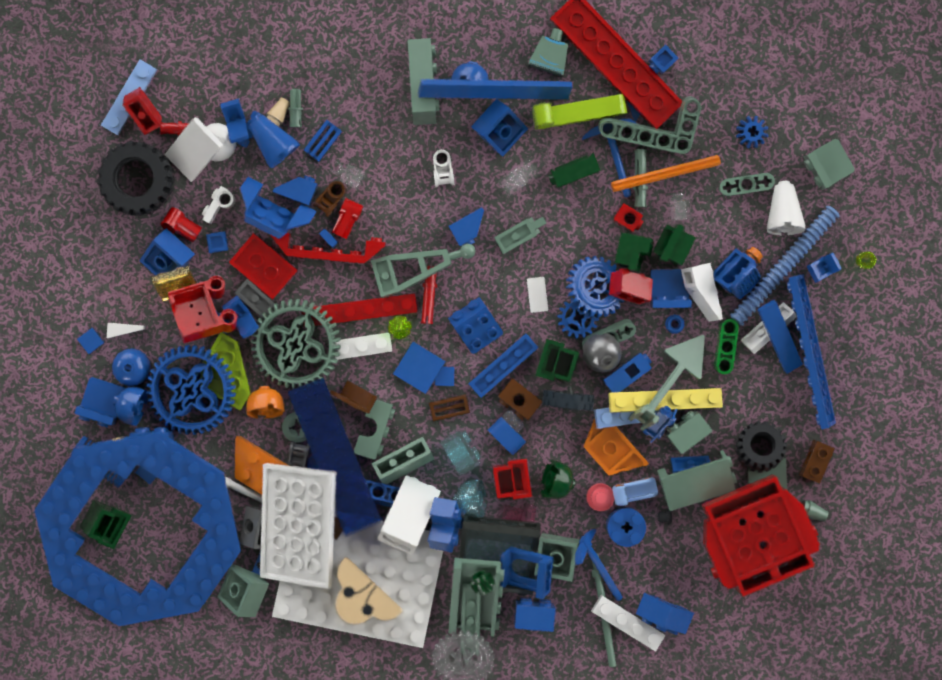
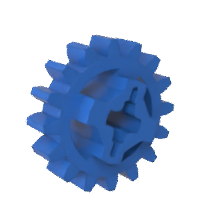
[557,298,599,339]

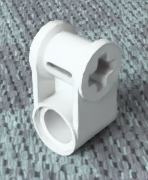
[433,150,454,187]

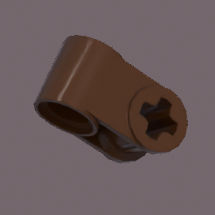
[313,181,347,218]

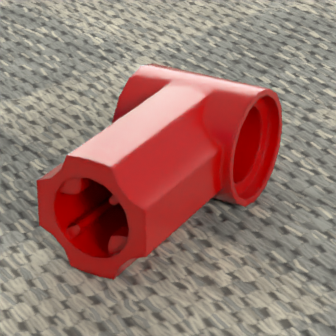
[332,198,364,239]
[161,207,202,242]

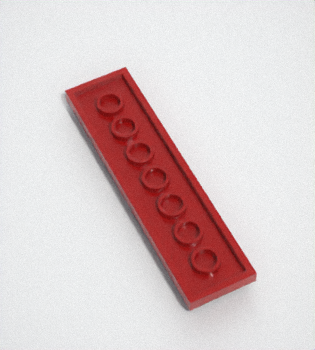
[550,0,682,129]

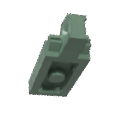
[494,217,547,254]

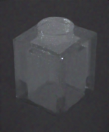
[668,193,691,221]

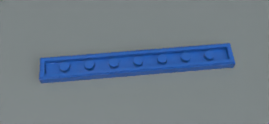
[418,79,573,99]

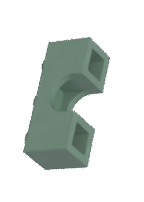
[353,399,395,460]

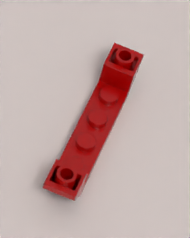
[270,233,386,264]

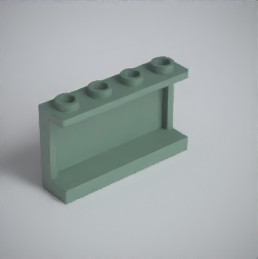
[448,558,504,637]

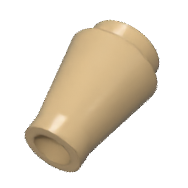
[266,98,290,126]

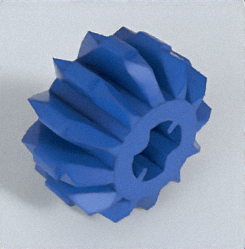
[736,116,768,148]

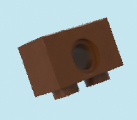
[498,378,542,420]
[799,439,835,484]

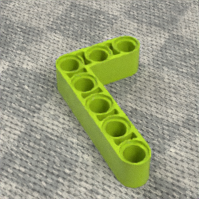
[532,94,627,130]

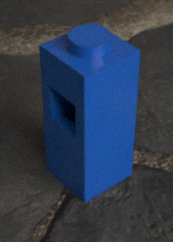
[602,352,652,393]

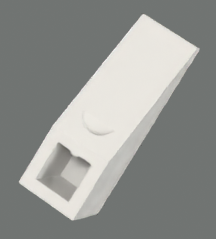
[681,263,723,321]

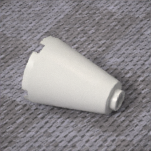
[767,181,806,235]

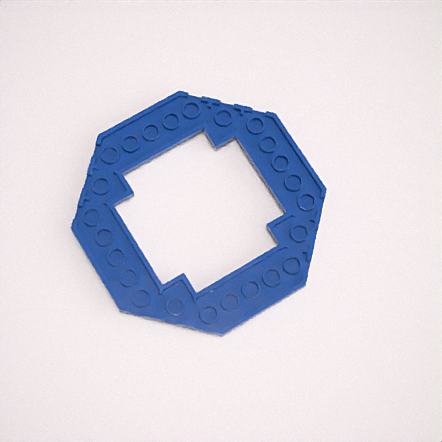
[34,431,241,626]

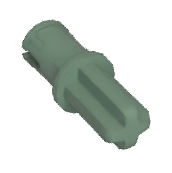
[288,89,303,127]

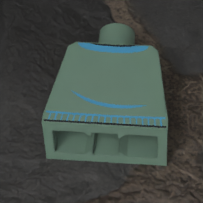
[528,28,568,77]

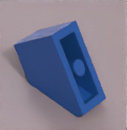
[273,175,318,206]
[449,207,484,247]

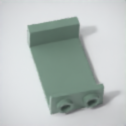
[657,450,737,511]

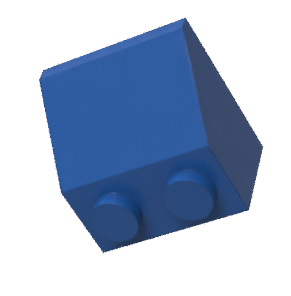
[471,99,528,157]
[139,228,195,286]

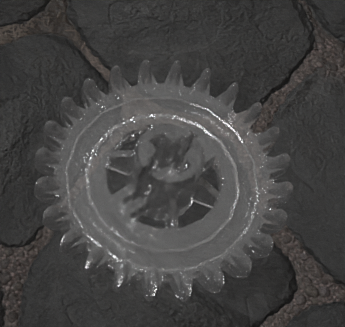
[432,630,495,680]

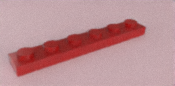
[302,293,418,327]

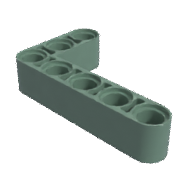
[598,96,701,154]

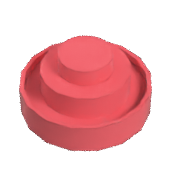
[586,483,614,511]

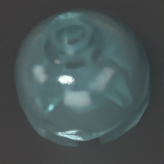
[454,479,487,518]

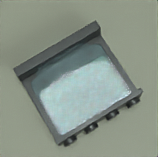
[459,515,541,596]

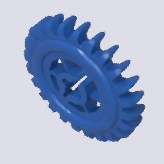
[566,256,624,318]

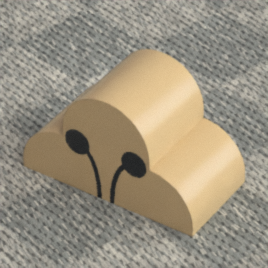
[336,557,403,624]

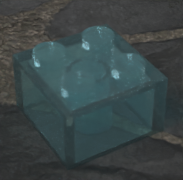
[440,429,481,476]

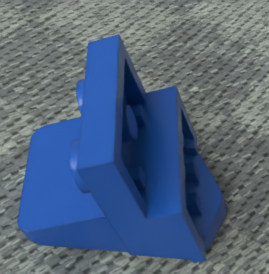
[713,249,761,299]

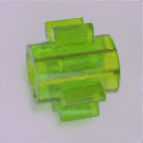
[388,316,412,339]

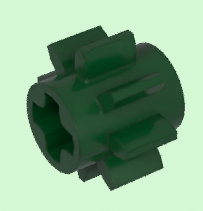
[470,571,495,595]

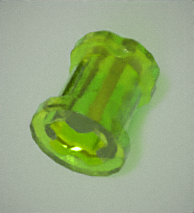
[855,251,876,269]

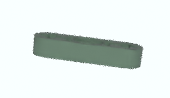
[719,173,775,196]
[582,319,636,346]

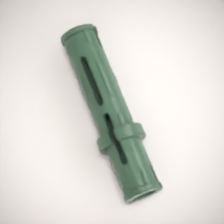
[633,149,648,208]

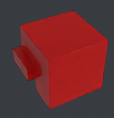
[493,458,532,500]

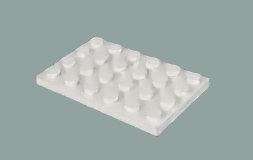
[260,463,336,589]

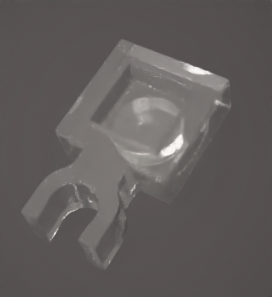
[329,160,366,190]

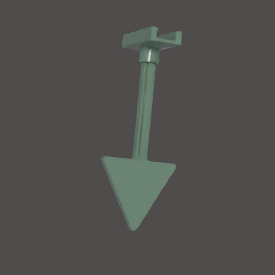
[628,335,705,431]

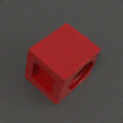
[613,203,644,232]

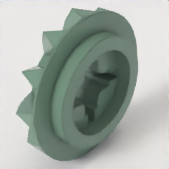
[282,412,313,442]

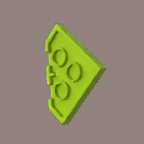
[199,332,251,411]

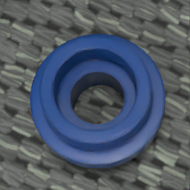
[665,315,684,334]

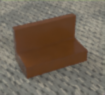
[330,380,378,414]

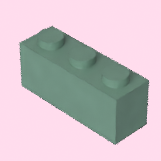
[372,437,434,485]

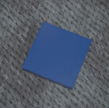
[393,342,446,394]

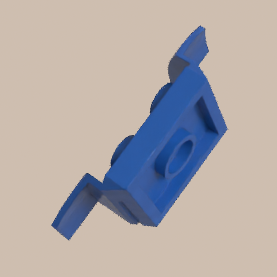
[240,177,317,239]

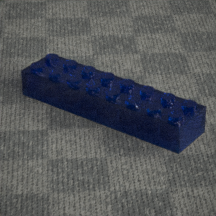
[288,378,381,538]

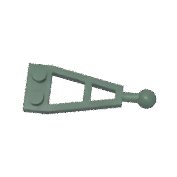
[371,244,475,298]

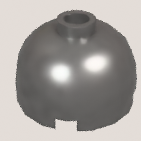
[583,333,622,372]

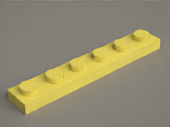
[608,388,723,413]

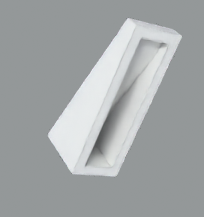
[107,323,145,338]

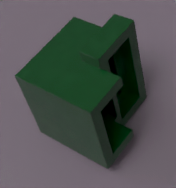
[652,224,696,266]
[615,232,654,273]
[535,339,579,382]
[80,499,132,549]

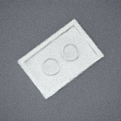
[164,117,223,182]

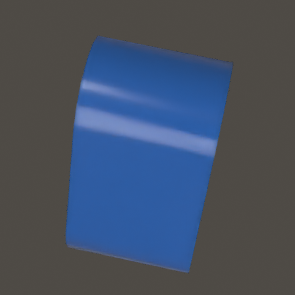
[488,417,526,455]

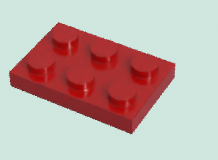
[229,233,298,300]

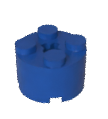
[606,506,646,547]

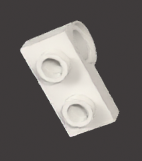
[202,186,235,224]

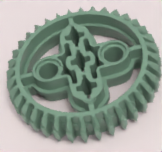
[251,299,341,389]

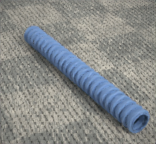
[730,206,840,326]

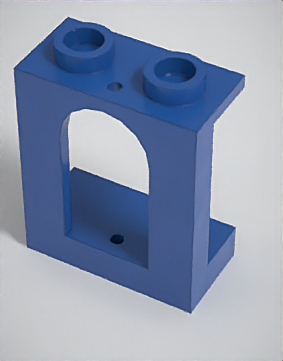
[500,547,553,599]

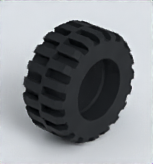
[97,141,174,216]

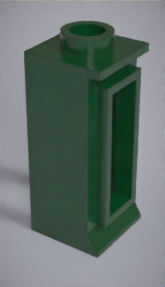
[548,152,600,188]

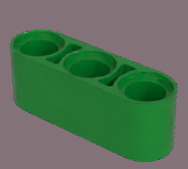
[714,319,739,374]

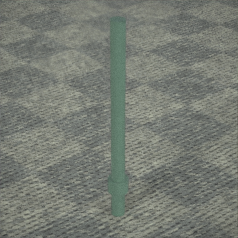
[591,553,617,667]

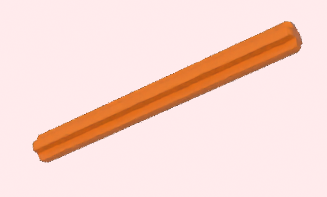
[611,155,721,192]

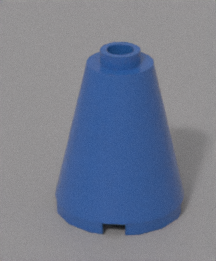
[249,114,300,168]

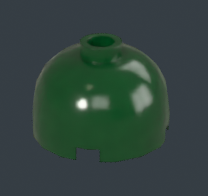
[541,460,575,499]

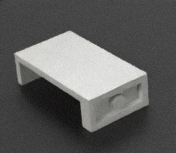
[377,475,441,555]

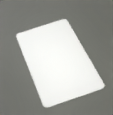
[527,277,548,313]

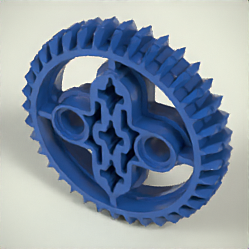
[146,345,236,435]

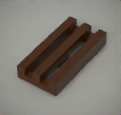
[429,394,470,421]

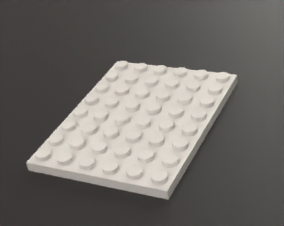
[272,511,443,648]

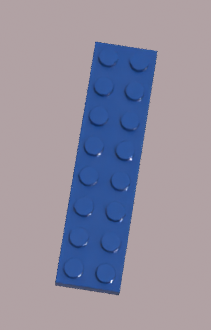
[787,274,836,429]

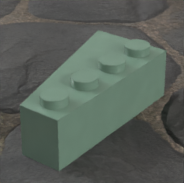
[408,38,439,125]

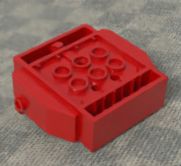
[701,474,820,597]

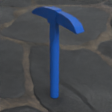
[582,119,636,198]
[575,529,623,601]

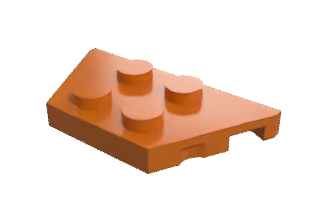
[583,408,649,475]
[235,436,289,495]

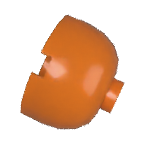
[246,386,285,419]

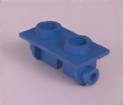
[643,406,678,443]

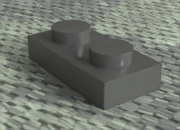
[235,279,275,319]

